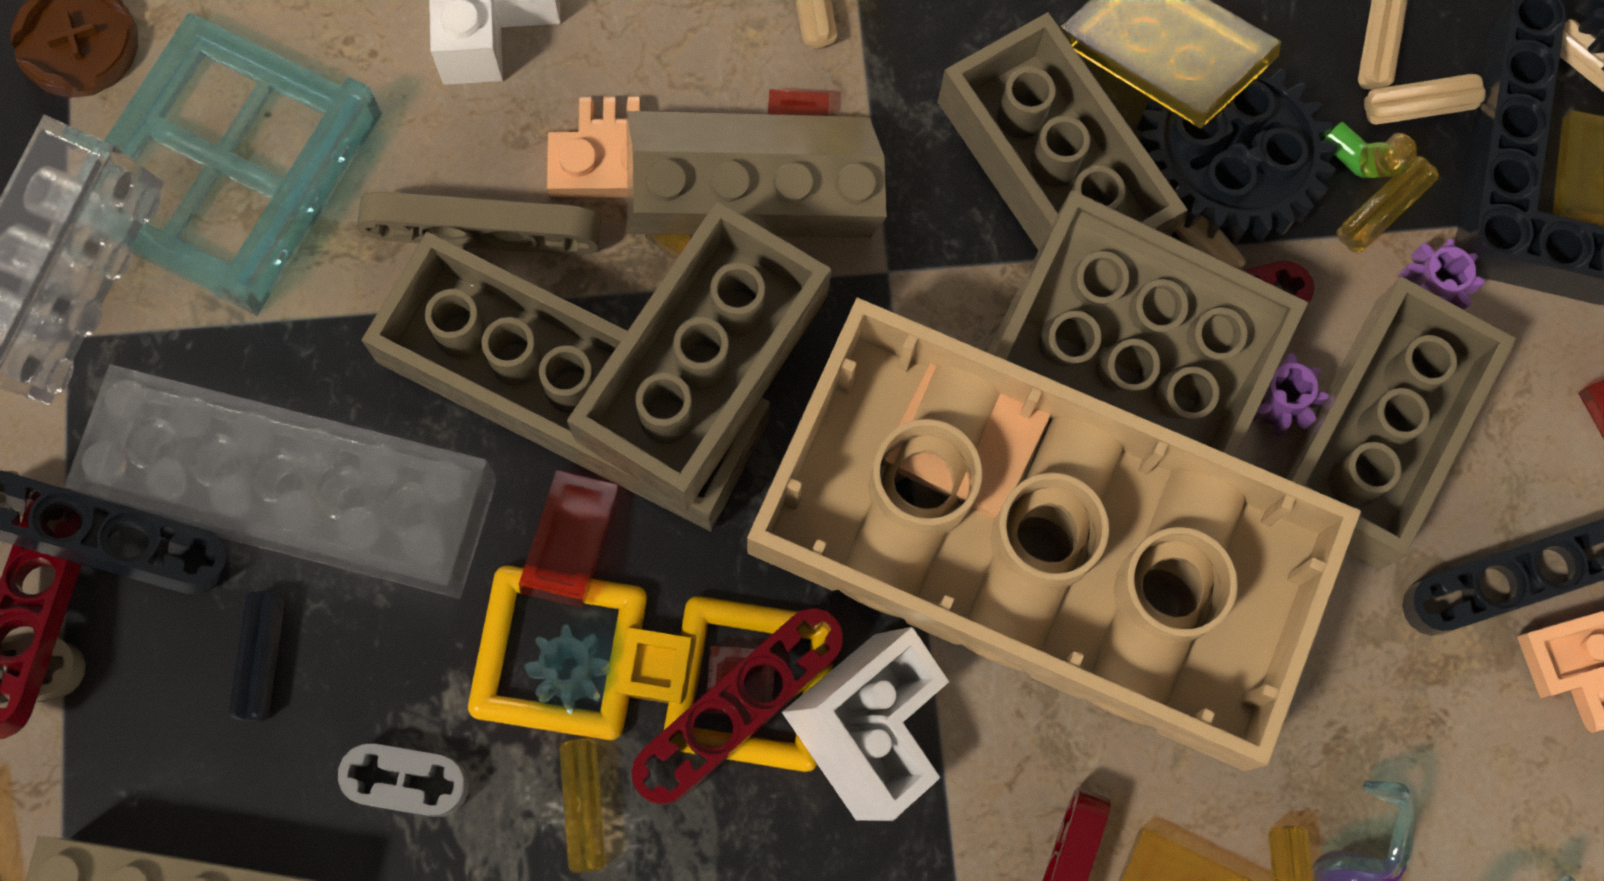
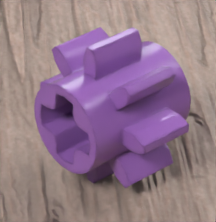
[1398,239,1485,310]
[1252,353,1329,436]

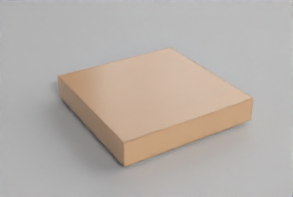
[883,363,1051,519]

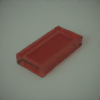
[518,470,619,608]

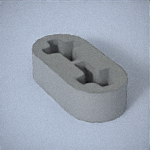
[338,744,469,817]

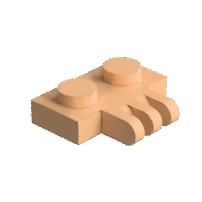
[547,96,641,198]
[1517,611,1604,733]

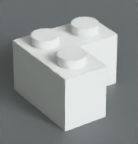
[429,0,561,85]
[782,627,949,821]

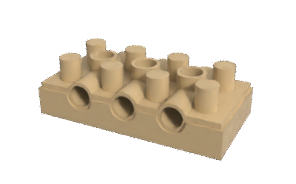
[747,298,1361,772]

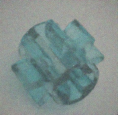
[524,625,610,713]

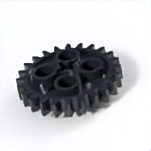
[1137,55,1337,243]

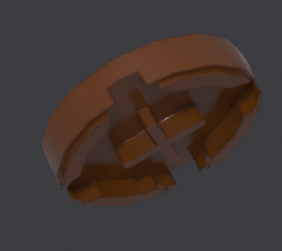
[11,0,138,98]

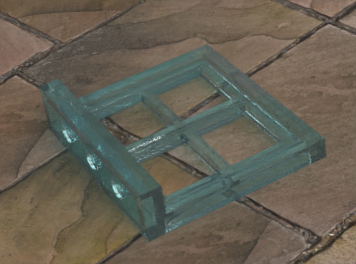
[57,12,382,316]

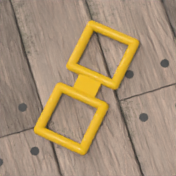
[468,565,834,772]

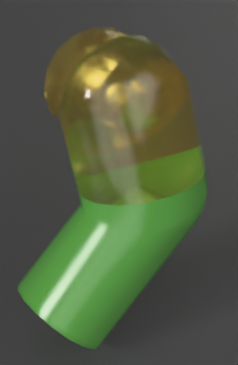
[1323,121,1418,178]

